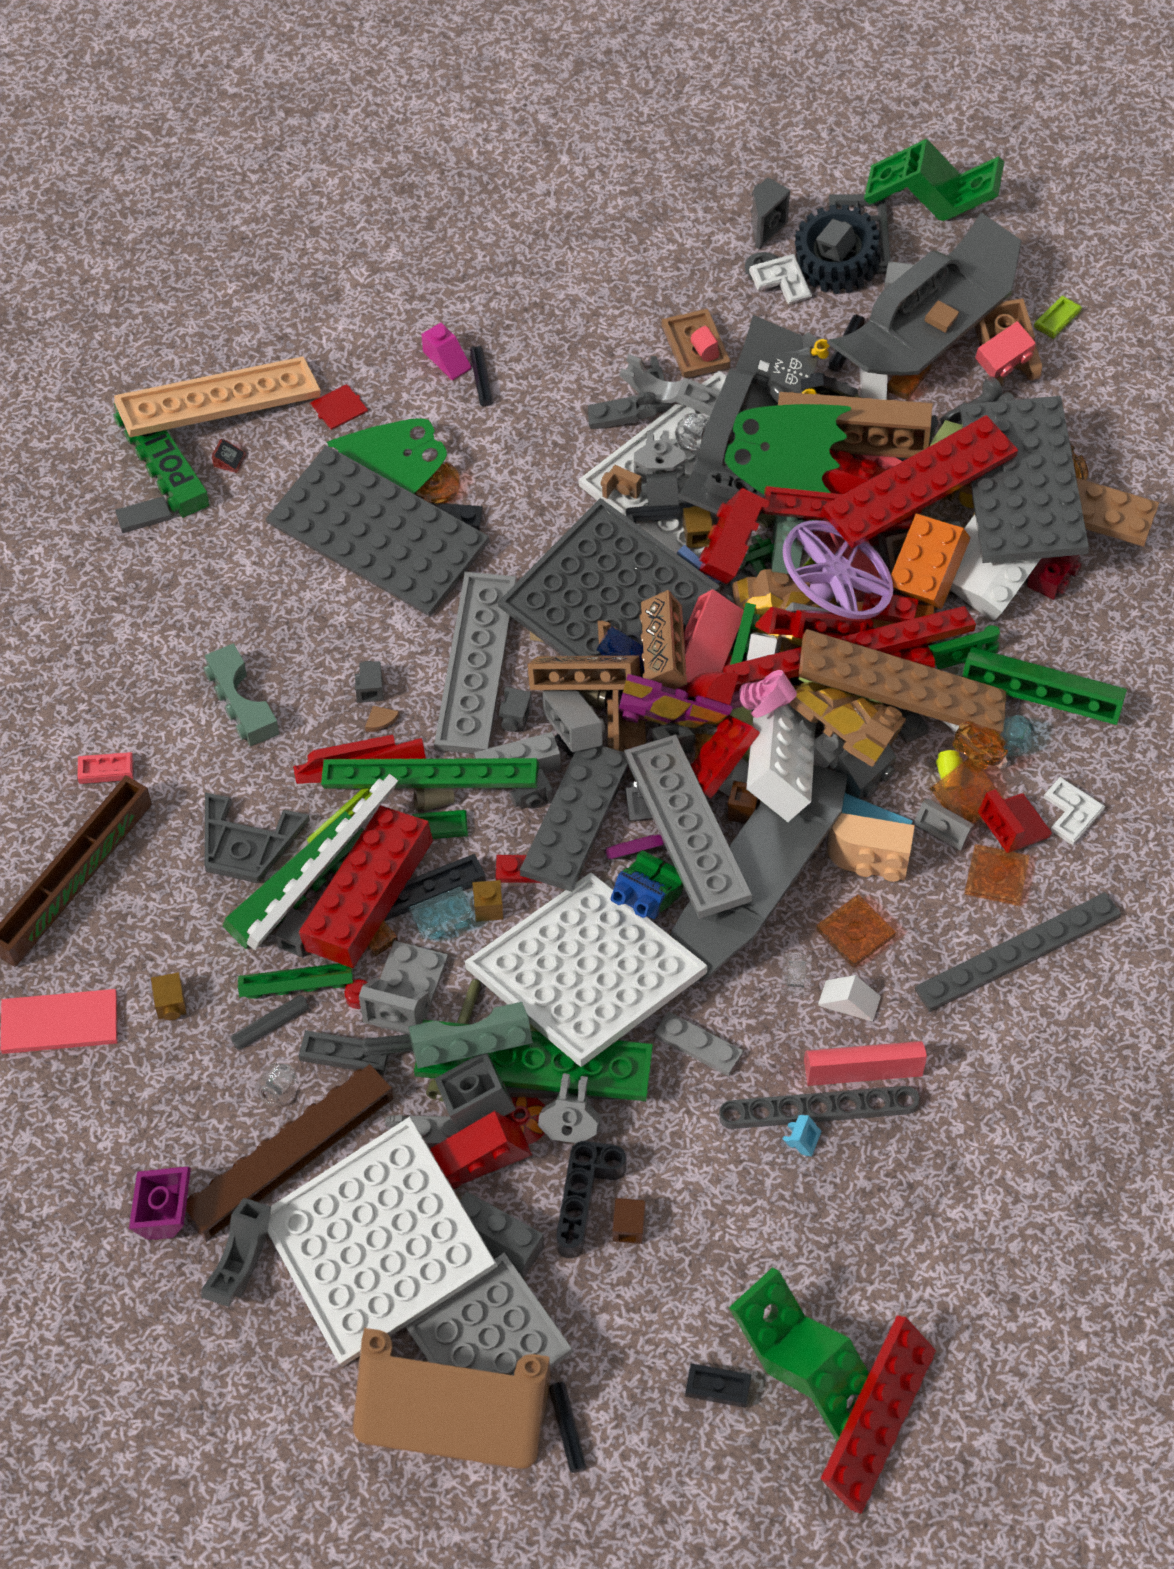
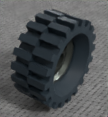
[795,204,881,294]

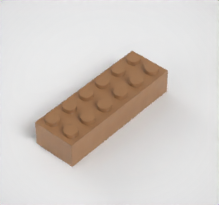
[778,392,933,458]

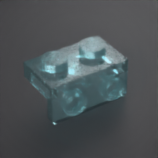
[409,886,476,941]

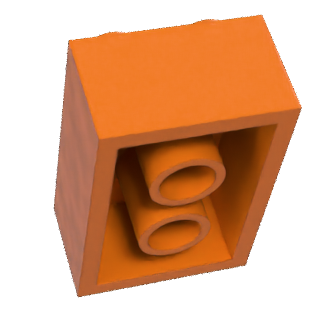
[891,514,971,609]

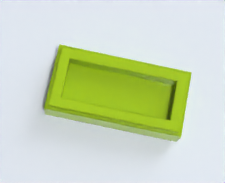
[1033,295,1082,339]

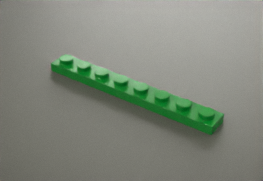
[321,758,539,789]

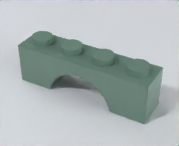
[772,515,803,574]
[203,643,279,747]
[408,1002,532,1068]

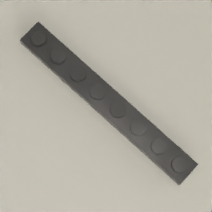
[915,892,1121,1012]

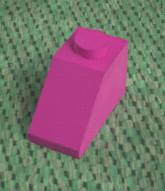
[421,322,472,381]

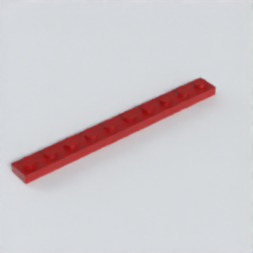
[723,606,976,692]

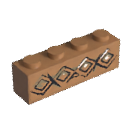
[640,590,687,689]
[527,655,641,690]

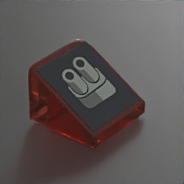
[212,439,246,473]

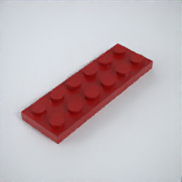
[820,1316,936,1514]

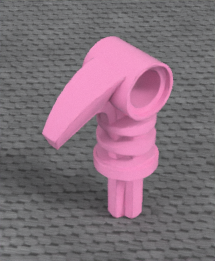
[730,670,797,718]

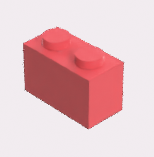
[975,321,1036,378]

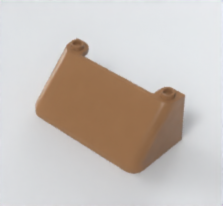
[353,1328,551,1469]

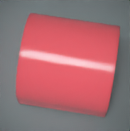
[690,325,719,362]

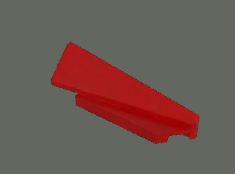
[755,607,874,639]
[293,734,426,784]

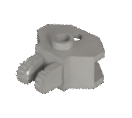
[634,430,685,483]
[538,1073,601,1143]

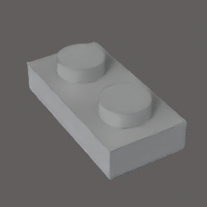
[914,798,974,851]

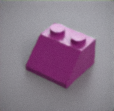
[129,1166,191,1240]

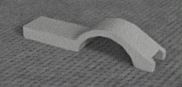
[619,354,720,416]

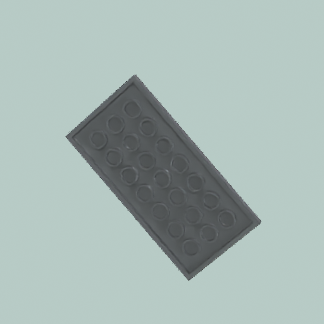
[960,396,1089,563]
[266,445,490,617]

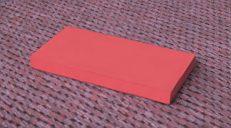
[0,989,117,1054]

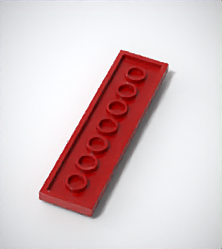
[821,415,1018,549]

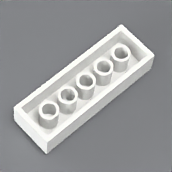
[747,704,816,822]

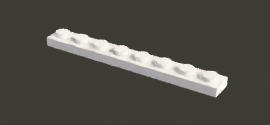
[246,774,398,950]

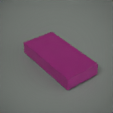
[604,834,664,859]

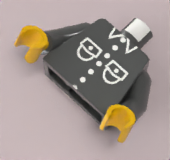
[755,339,829,403]

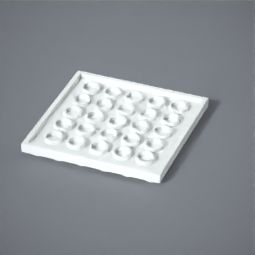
[465,873,707,1067]
[267,1117,498,1367]

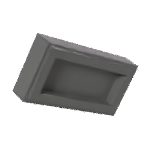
[115,496,172,533]

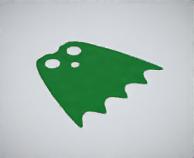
[725,404,852,521]
[327,418,447,494]

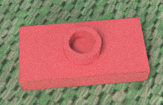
[78,752,133,784]

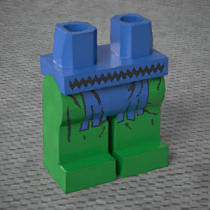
[610,850,684,919]

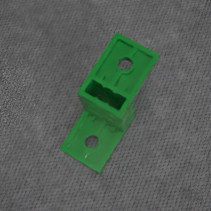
[864,138,1004,221]
[729,1267,869,1442]

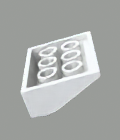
[950,514,1041,621]

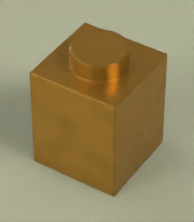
[683,506,713,548]
[472,880,503,922]
[151,972,187,1020]

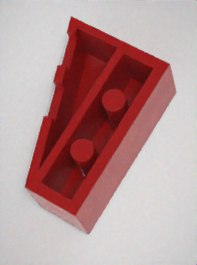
[699,488,770,584]
[430,1111,532,1190]

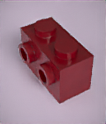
[1027,555,1082,600]

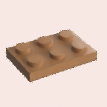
[661,309,731,379]

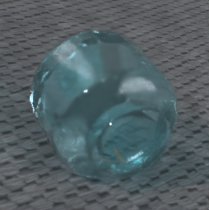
[997,715,1035,757]

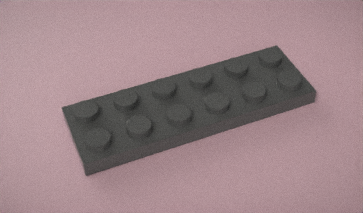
[520,746,629,892]

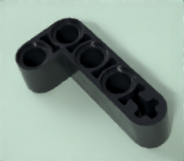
[557,1141,626,1259]

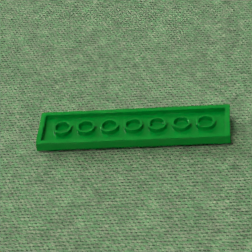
[414,1020,653,1102]

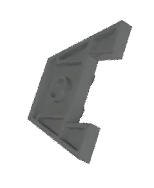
[204,792,310,883]

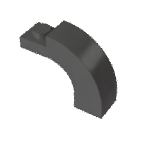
[201,1198,271,1307]

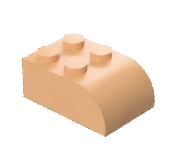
[827,813,915,882]

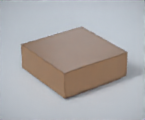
[925,300,959,333]

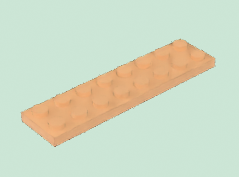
[114,356,321,437]

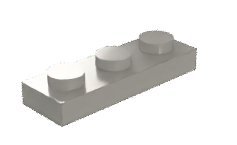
[654,1011,743,1077]

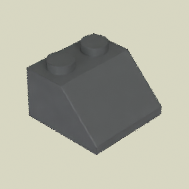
[751,177,791,249]
[836,743,896,800]
[435,1053,516,1131]

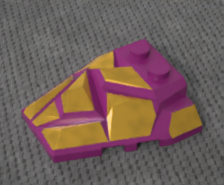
[618,674,733,728]

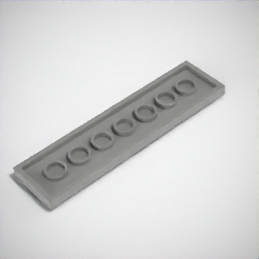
[434,572,516,754]
[624,734,752,919]

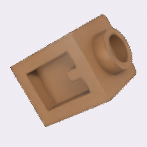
[600,465,641,499]

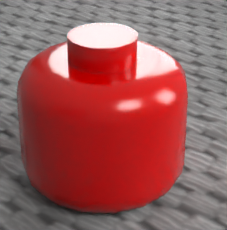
[344,979,368,1009]

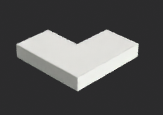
[749,254,812,305]
[1044,777,1105,845]

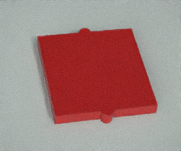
[310,384,368,430]

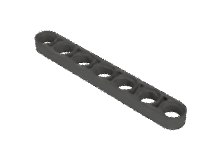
[719,1086,919,1129]

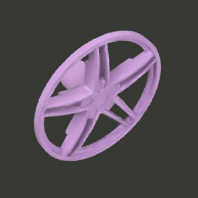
[783,520,893,619]

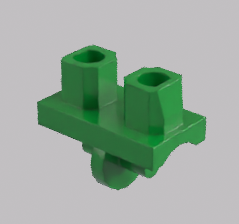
[740,535,775,574]

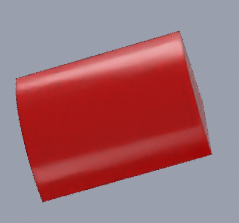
[686,672,739,705]

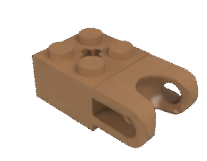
[974,298,1042,386]

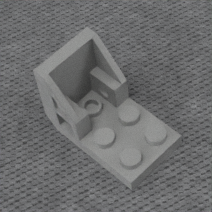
[359,941,448,1034]

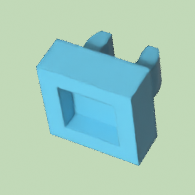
[783,1115,821,1156]

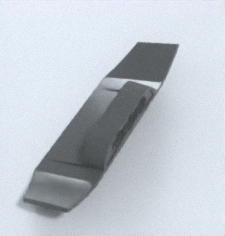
[827,213,1022,375]
[678,315,803,514]
[670,765,848,982]

